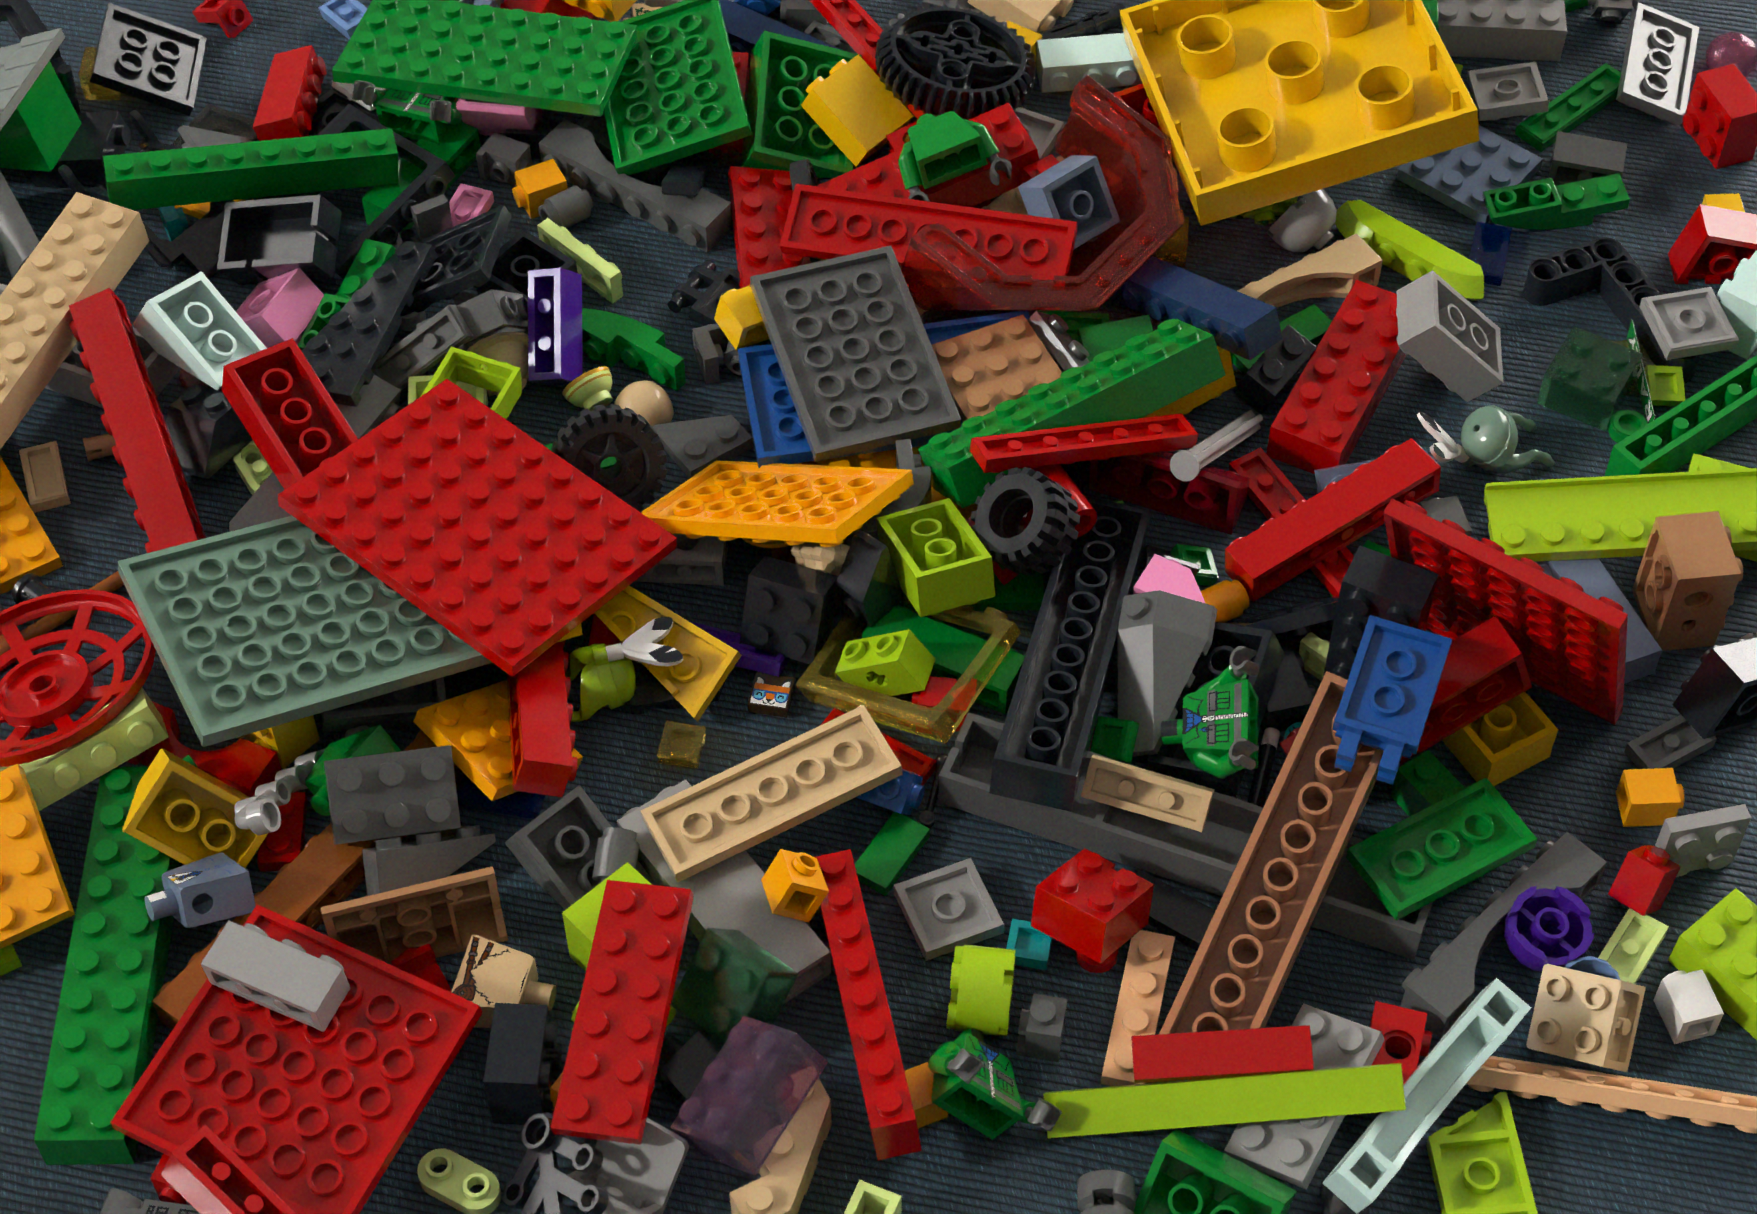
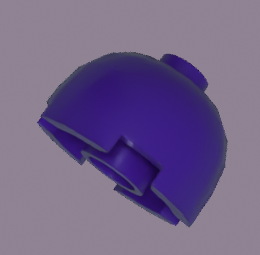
[1504,886,1594,972]

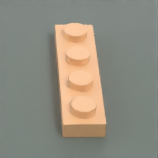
[1101,930,1175,1087]

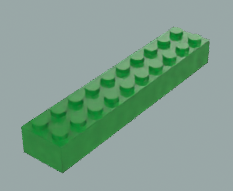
[34,767,183,1165]

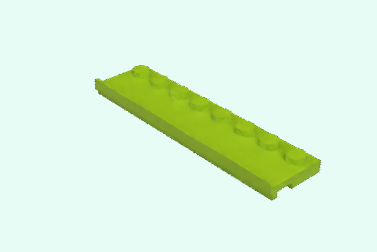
[1484,468,1757,562]

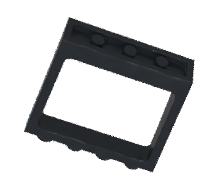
[252,104,455,279]

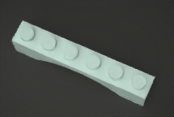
[1322,978,1531,1214]

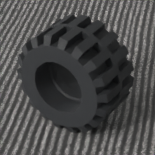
[971,467,1080,576]

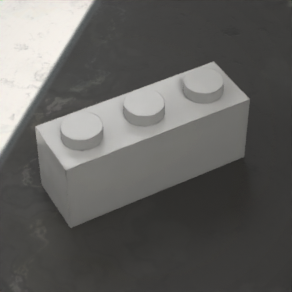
[201,920,351,1032]

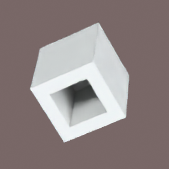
[1654,969,1724,1044]

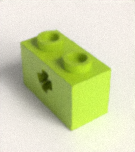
[835,629,936,701]

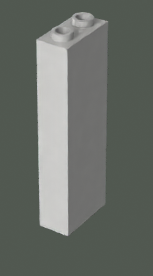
[617,779,831,1018]

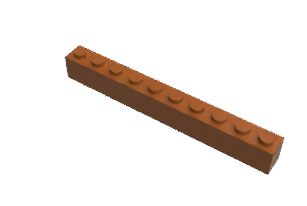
[152,729,466,1030]

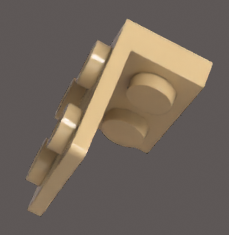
[1526,964,1646,1072]

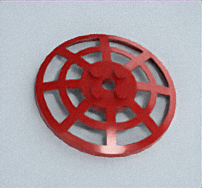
[0,589,156,767]

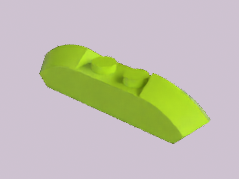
[1335,200,1484,301]

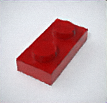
[257,792,308,872]

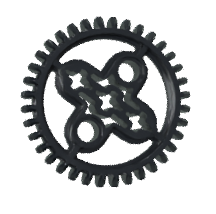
[875,4,1036,120]

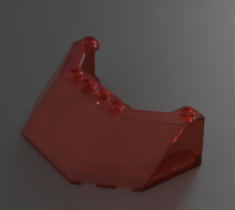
[901,75,1185,311]

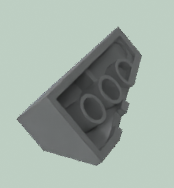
[1118,590,1217,757]

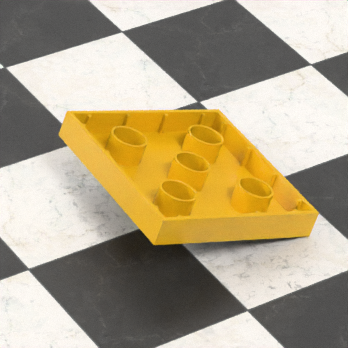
[1119,0,1479,226]

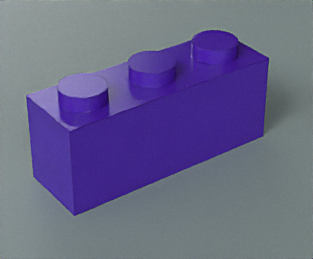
[528,268,583,386]

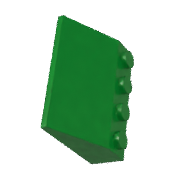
[741,30,861,178]

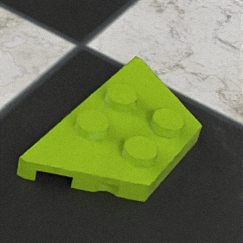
[1426,1092,1538,1214]

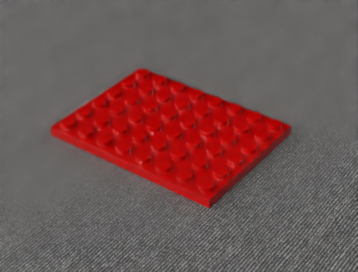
[278,379,677,677]
[1383,498,1628,725]

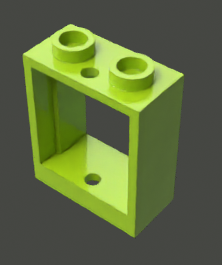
[420,346,522,420]

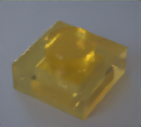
[657,721,706,769]

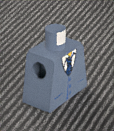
[145,852,256,927]

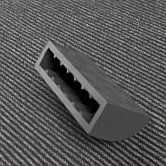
[0,170,40,280]

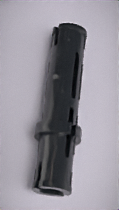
[1038,3,1126,40]

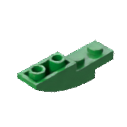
[1482,173,1630,230]
[298,239,396,351]
[582,308,686,392]

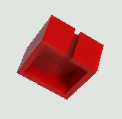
[1682,64,1757,169]
[1031,848,1154,964]

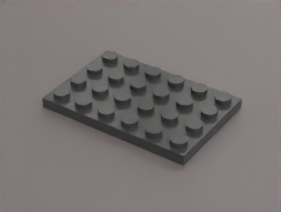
[750,246,961,462]

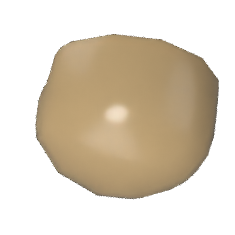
[614,380,674,426]

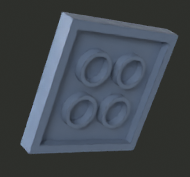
[1396,125,1543,226]

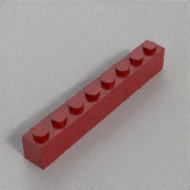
[69,288,206,553]
[814,849,922,1160]

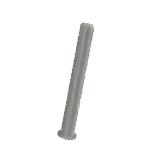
[1170,410,1263,481]

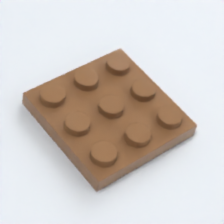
[932,315,1062,422]

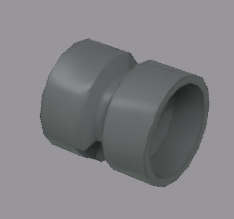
[1077,1170,1136,1214]

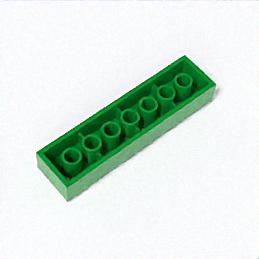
[918,319,1226,508]

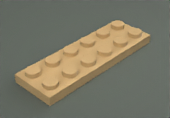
[641,705,903,882]

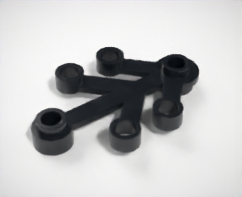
[503,1113,609,1214]

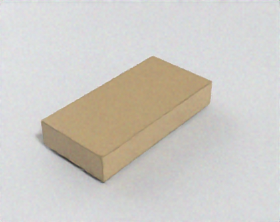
[19,441,71,513]

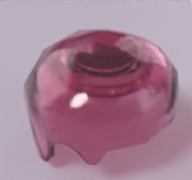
[1706,31,1757,78]

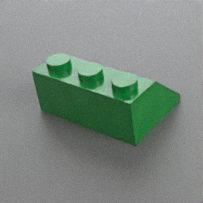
[1133,1129,1297,1214]

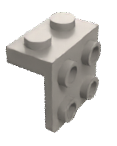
[568,1118,689,1214]

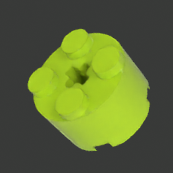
[947,944,1016,1037]

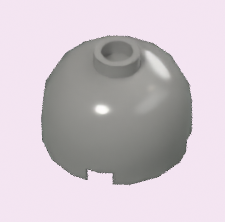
[1266,189,1337,253]

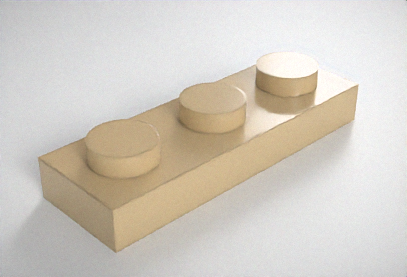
[1081,755,1215,832]

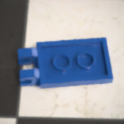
[1333,615,1452,785]

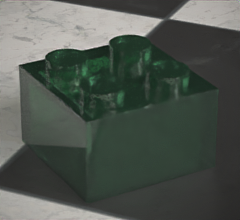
[1537,326,1643,432]
[671,928,798,1049]

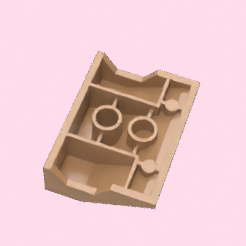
[320,866,508,965]

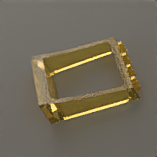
[796,589,1021,744]

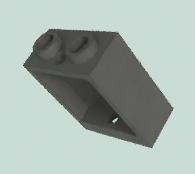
[416,289,528,351]

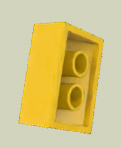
[122,748,268,868]

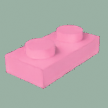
[432,183,494,236]

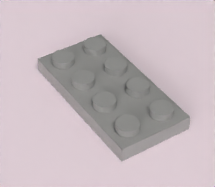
[1224,1003,1385,1189]

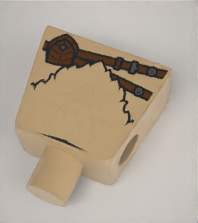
[451,935,556,1028]

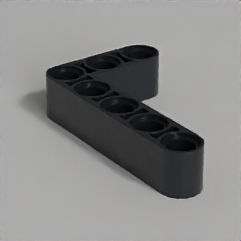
[1523,237,1701,383]

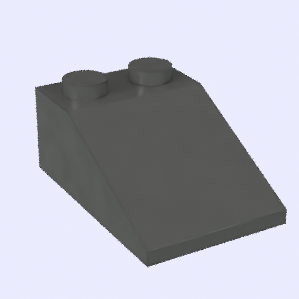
[505,785,655,910]

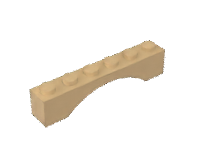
[1237,233,1383,308]

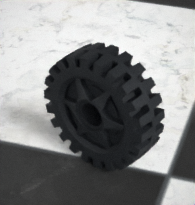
[551,404,667,512]

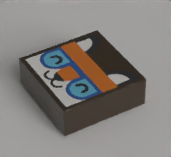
[748,672,795,718]

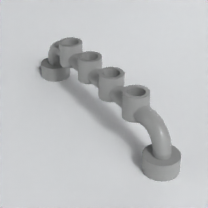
[234,725,369,835]

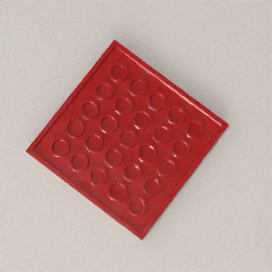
[110,904,482,1214]

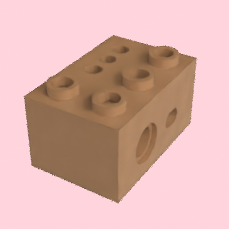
[1632,511,1743,651]

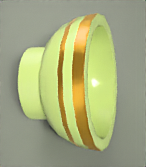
[562,366,613,412]

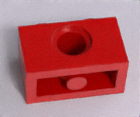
[1369,1001,1432,1084]

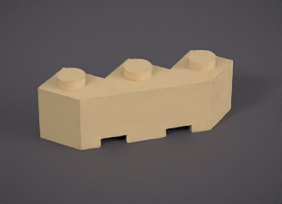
[729,1064,832,1214]

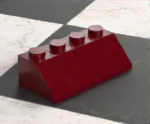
[1089,451,1250,535]

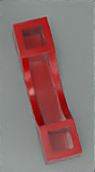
[127,701,282,797]

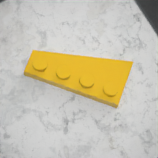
[595,586,742,722]

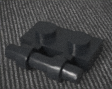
[668,260,740,326]

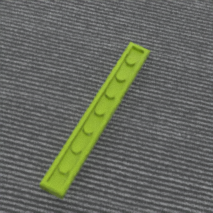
[1043,1063,1406,1138]

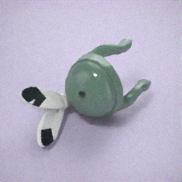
[1417,405,1555,474]

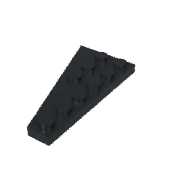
[302,241,437,407]

